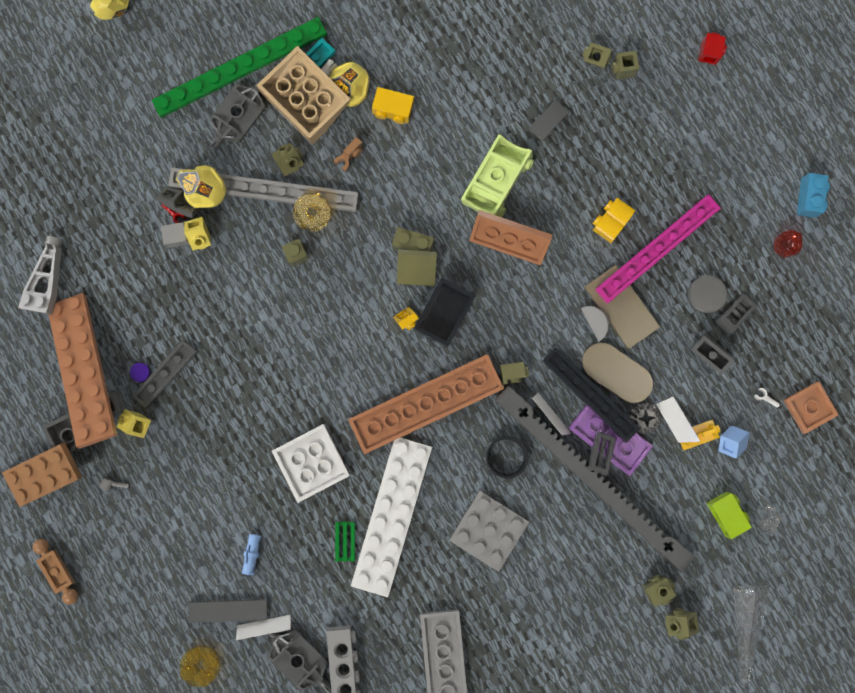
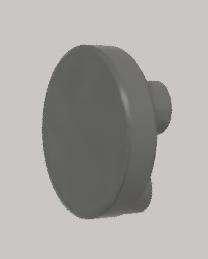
[688,275,727,314]

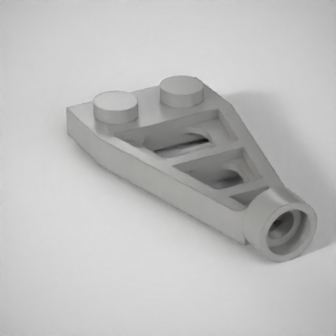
[18,236,62,315]

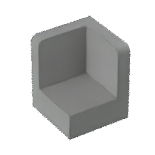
[161,222,189,248]

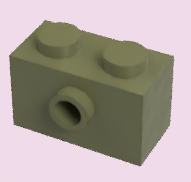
[392,227,434,252]

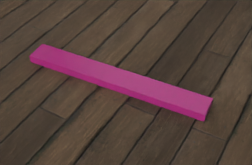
[595,194,721,304]

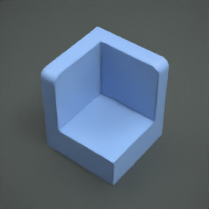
[718,426,750,459]

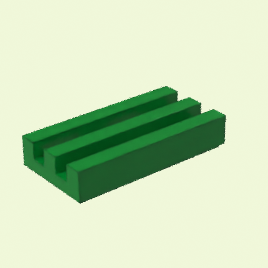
[335,522,355,562]

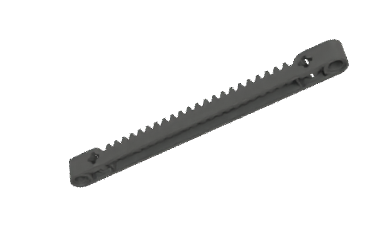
[495,386,695,573]

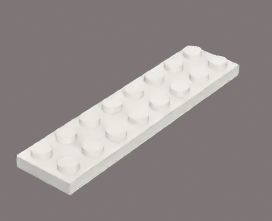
[351,438,432,597]

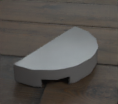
[581,305,610,342]

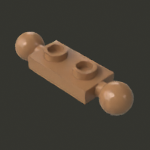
[33,539,79,605]

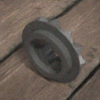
[630,403,661,434]

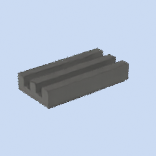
[588,432,616,476]

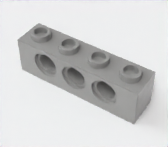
[326,625,361,693]

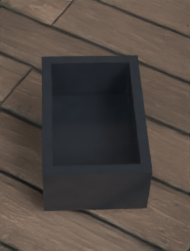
[414,277,475,348]

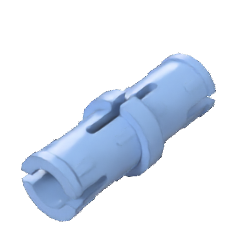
[242,534,261,575]

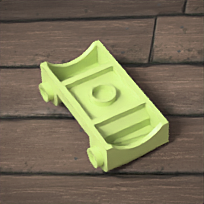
[461,135,534,217]

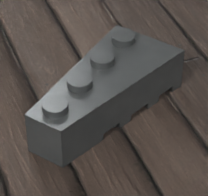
[41,390,127,454]

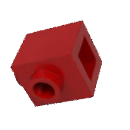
[698,32,727,65]

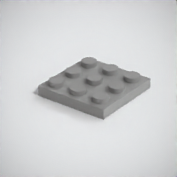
[449,490,529,572]

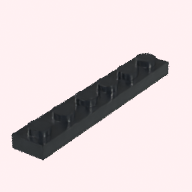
[542,347,640,443]

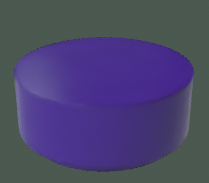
[130,363,151,382]

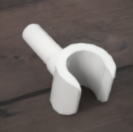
[754,388,780,408]

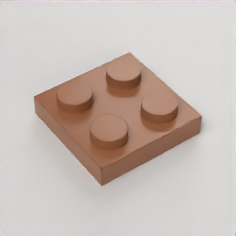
[783,381,838,434]

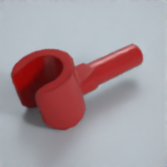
[161,204,187,223]

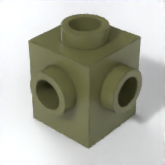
[271,143,304,176]
[642,575,676,607]
[665,609,699,639]

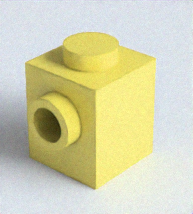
[184,217,211,251]
[117,409,151,438]

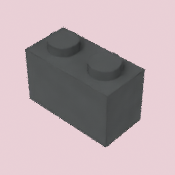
[691,333,735,375]

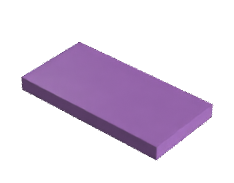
[568,405,653,476]

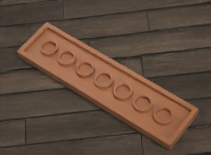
[49,293,117,449]
[348,354,504,454]

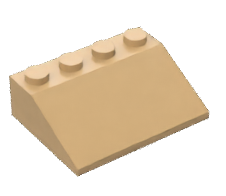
[256,46,351,145]

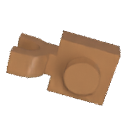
[334,137,363,172]

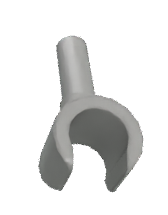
[99,478,129,491]

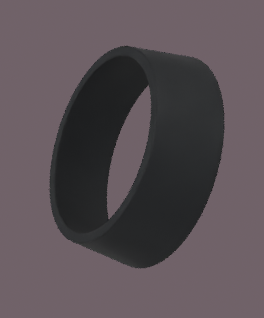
[486,436,529,479]

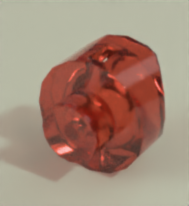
[773,230,803,258]

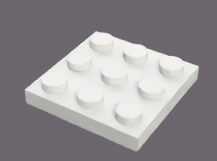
[272,424,350,503]

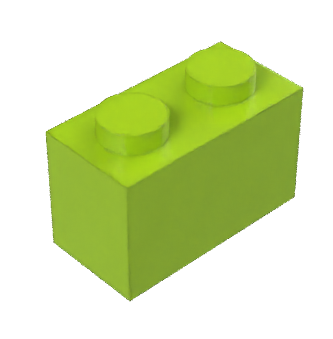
[706,492,752,539]

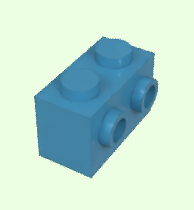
[797,173,830,218]

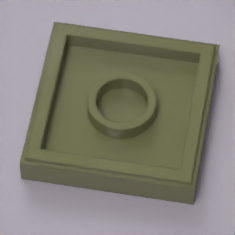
[397,250,437,286]

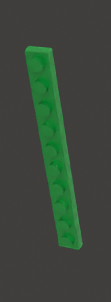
[151,17,327,118]

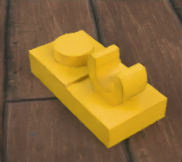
[393,307,419,330]

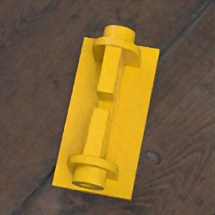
[681,419,720,451]

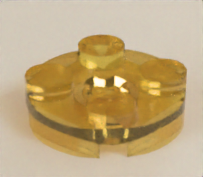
[293,192,332,231]
[180,645,220,687]

